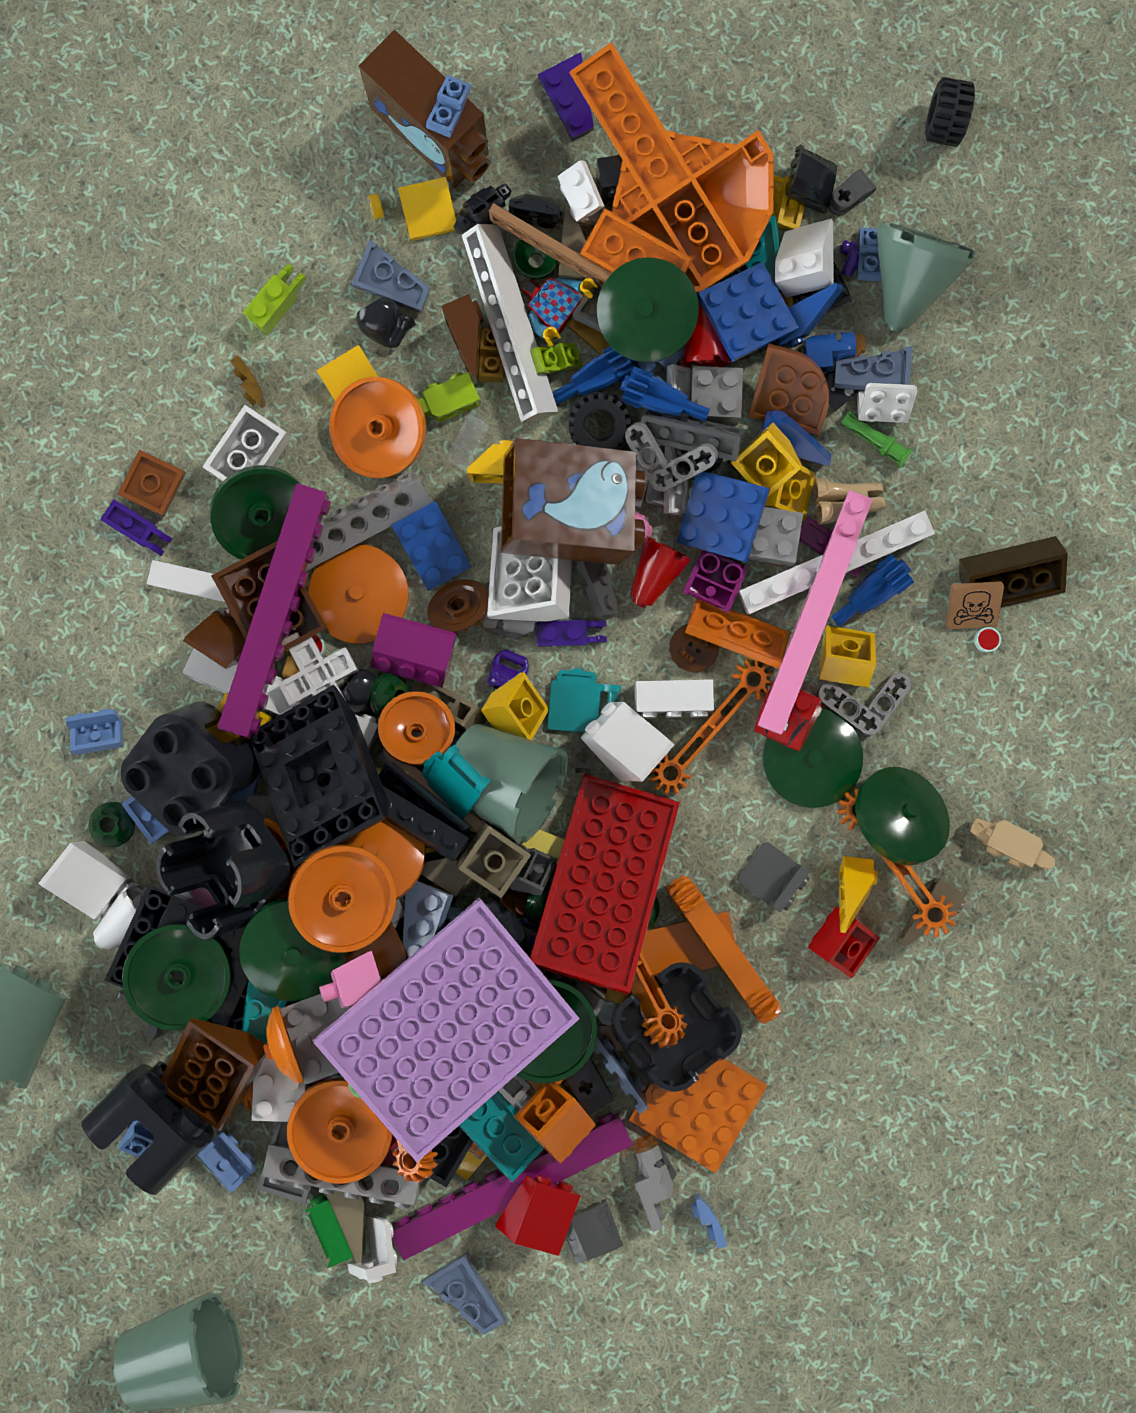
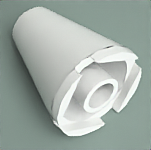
[93,883,146,950]

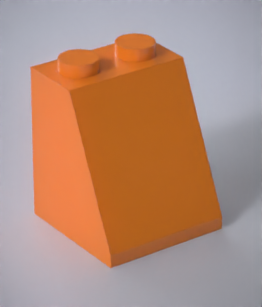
[514,1082,596,1164]

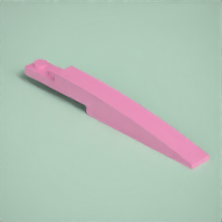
[757,490,873,735]

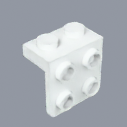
[557,160,605,225]
[857,383,917,423]
[348,1215,397,1283]

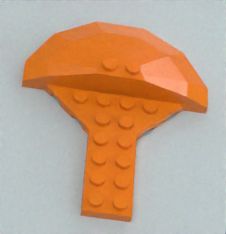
[569,42,774,293]

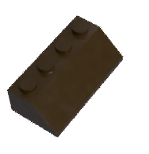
[959,536,1068,608]

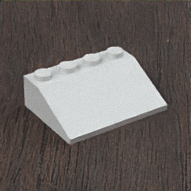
[487,526,572,622]

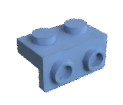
[66,709,123,755]
[122,796,170,844]
[197,1132,256,1193]

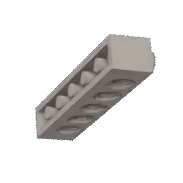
[306,471,431,571]
[262,1143,421,1209]

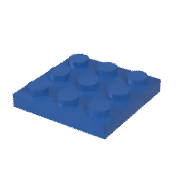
[697,262,799,362]
[676,471,770,563]

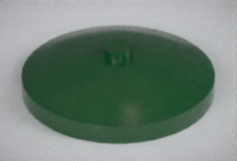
[597,257,699,362]
[210,465,302,560]
[762,709,863,808]
[855,767,950,865]
[239,898,347,1001]
[122,924,231,1031]
[517,978,597,1083]

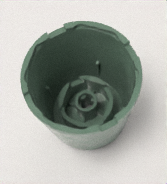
[452,724,568,844]
[0,962,66,1089]
[114,1293,243,1412]

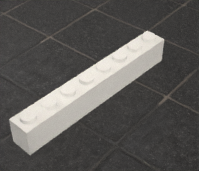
[462,224,558,422]
[737,511,935,615]
[182,649,378,752]

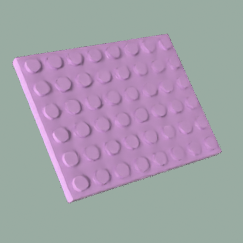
[313,898,580,1162]

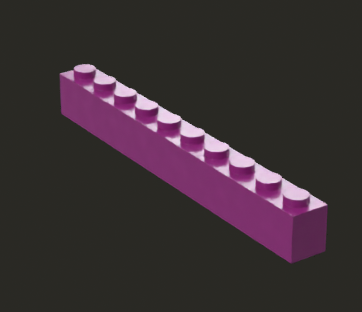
[217,483,331,739]
[392,1112,633,1261]

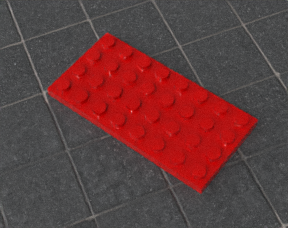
[530,773,680,995]

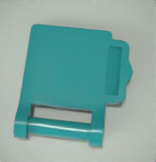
[548,668,621,733]
[422,745,491,819]

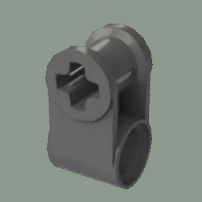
[828,169,877,216]

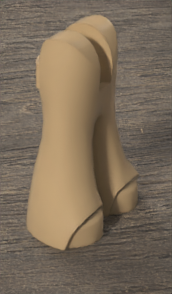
[812,477,886,525]

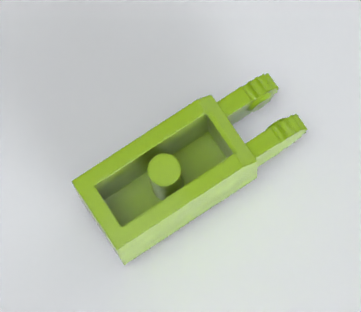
[243,264,306,336]
[418,372,481,422]

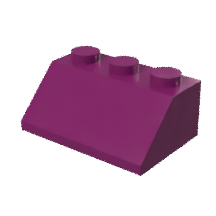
[371,613,457,688]

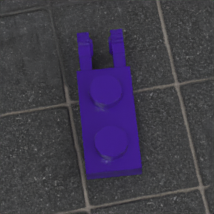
[100,499,173,556]
[537,620,607,647]

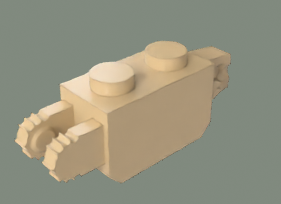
[968,818,1056,870]

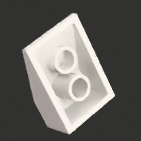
[775,219,834,298]

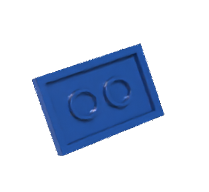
[391,501,471,591]

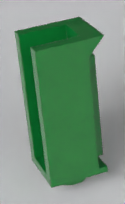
[305,1194,353,1269]

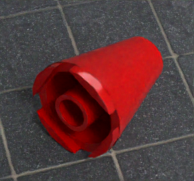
[681,300,731,368]
[630,536,691,608]

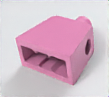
[319,951,381,1008]

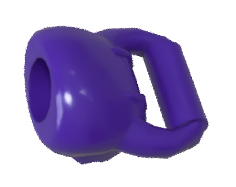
[487,649,529,689]

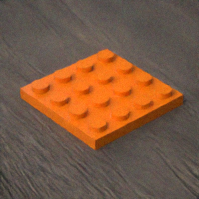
[629,1059,768,1173]

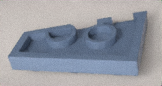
[833,346,912,391]
[422,1253,507,1335]

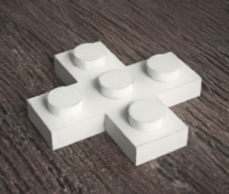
[278,638,359,707]

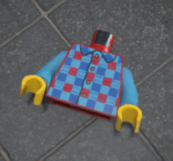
[522,278,598,347]

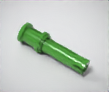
[841,411,913,468]

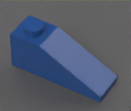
[778,283,843,348]
[760,410,831,466]

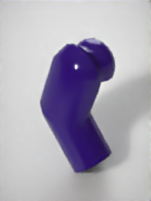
[840,240,859,277]

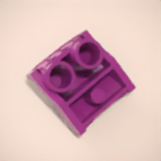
[683,550,749,613]

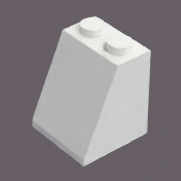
[581,702,674,782]
[38,841,132,919]

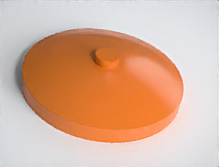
[329,377,426,478]
[309,544,409,644]
[339,820,425,900]
[288,845,396,952]
[287,1078,393,1184]

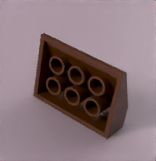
[211,541,330,655]
[161,1018,266,1131]

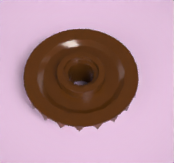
[427,579,489,635]

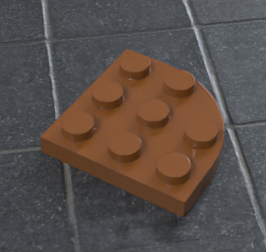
[748,344,829,435]

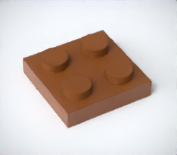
[118,450,186,517]

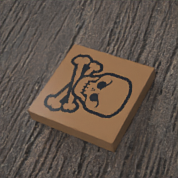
[946,582,1004,629]

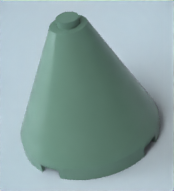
[876,221,976,332]

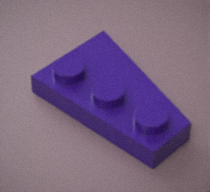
[538,52,594,141]

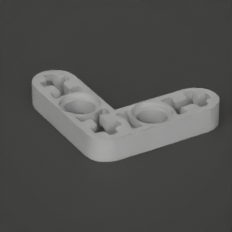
[625,422,718,492]
[817,673,911,735]

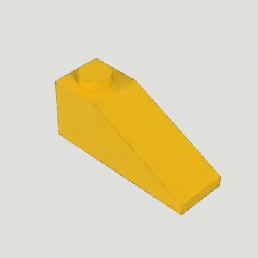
[838,856,878,933]

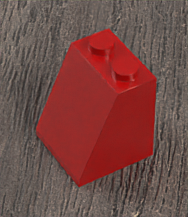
[495,1174,581,1256]

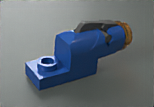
[802,329,866,373]

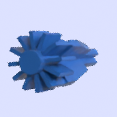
[552,346,637,405]
[621,366,710,422]
[831,554,914,627]

